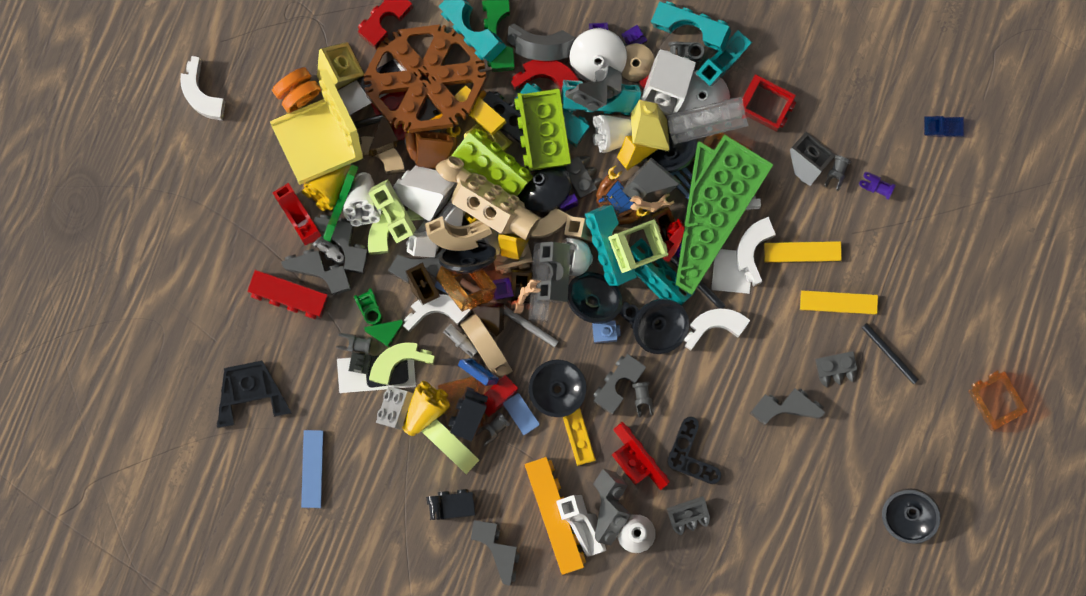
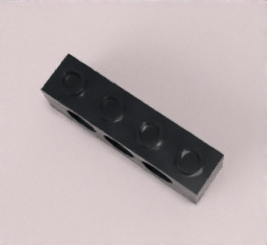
[483,91,526,148]

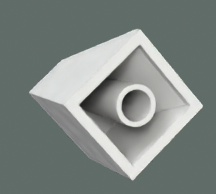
[640,49,696,118]
[393,165,457,222]

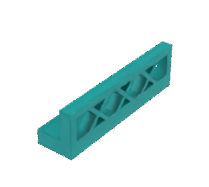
[630,238,695,306]

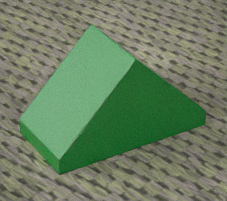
[364,320,404,348]

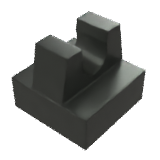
[348,352,371,375]

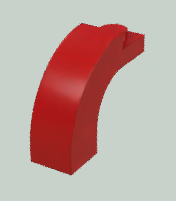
[511,60,579,92]
[273,183,322,246]

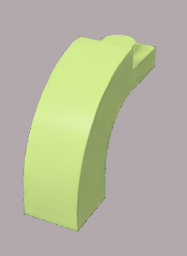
[368,204,423,255]
[369,343,435,385]
[421,419,479,474]

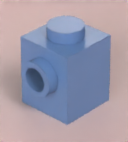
[592,321,621,344]

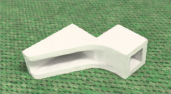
[407,200,465,258]
[556,495,606,557]

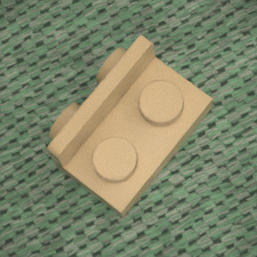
[494,243,533,275]

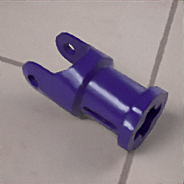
[859,172,895,200]

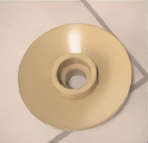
[621,43,655,82]

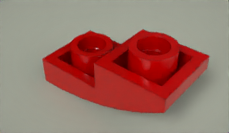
[663,218,684,262]
[484,375,518,417]

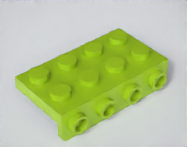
[514,89,571,171]
[451,128,533,196]

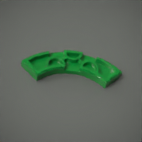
[323,165,358,242]

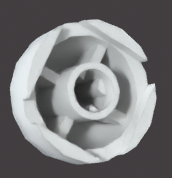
[564,238,593,276]

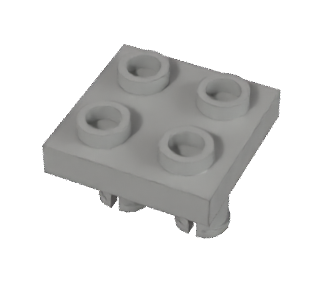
[376,386,414,430]

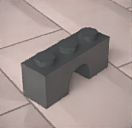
[537,242,571,303]
[593,354,646,415]

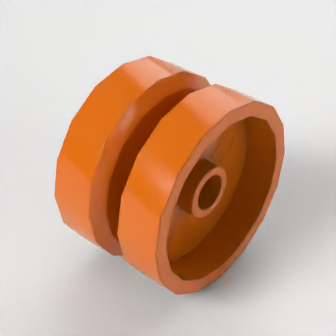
[272,67,321,113]

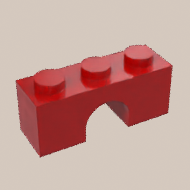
[358,0,413,49]

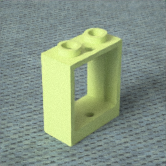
[608,219,668,273]

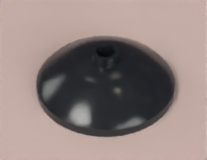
[643,124,698,173]
[517,166,571,213]
[438,242,496,274]
[567,272,622,324]
[633,298,689,354]
[529,359,586,417]
[882,488,941,544]

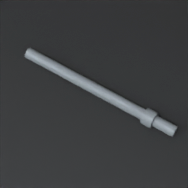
[459,278,559,348]

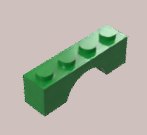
[482,0,515,72]

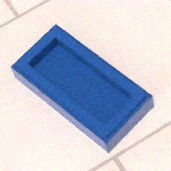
[458,358,499,386]

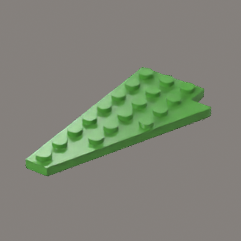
[676,134,773,295]

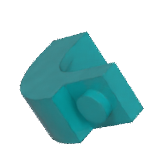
[696,30,753,86]

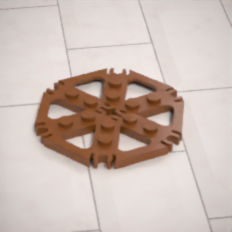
[364,24,486,133]

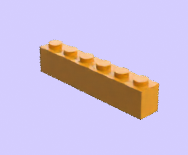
[524,457,586,575]

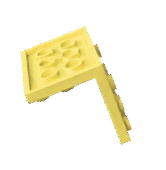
[270,70,363,185]

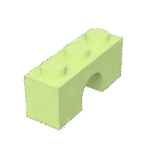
[368,179,416,243]

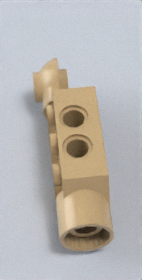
[436,156,540,240]

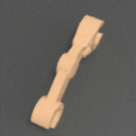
[630,194,674,212]
[511,279,541,314]

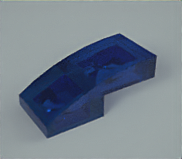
[924,116,964,137]

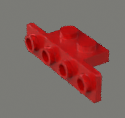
[612,422,670,490]

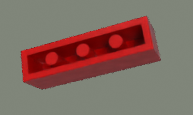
[247,270,329,320]

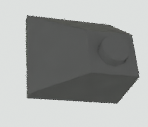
[790,132,835,186]
[622,158,680,203]

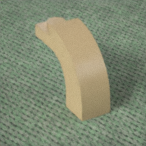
[459,313,512,380]

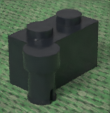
[448,386,488,442]
[426,489,476,520]

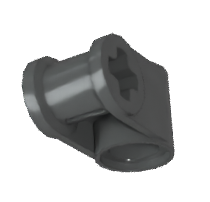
[668,42,704,63]

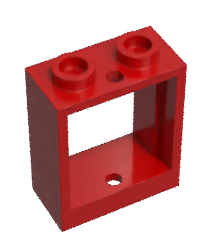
[736,74,797,132]

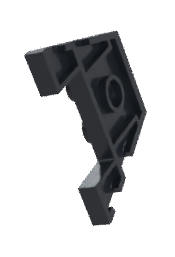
[217,360,292,429]

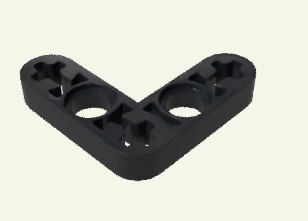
[667,417,721,484]

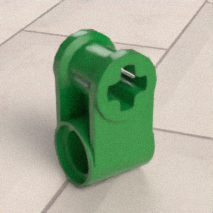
[354,288,383,326]

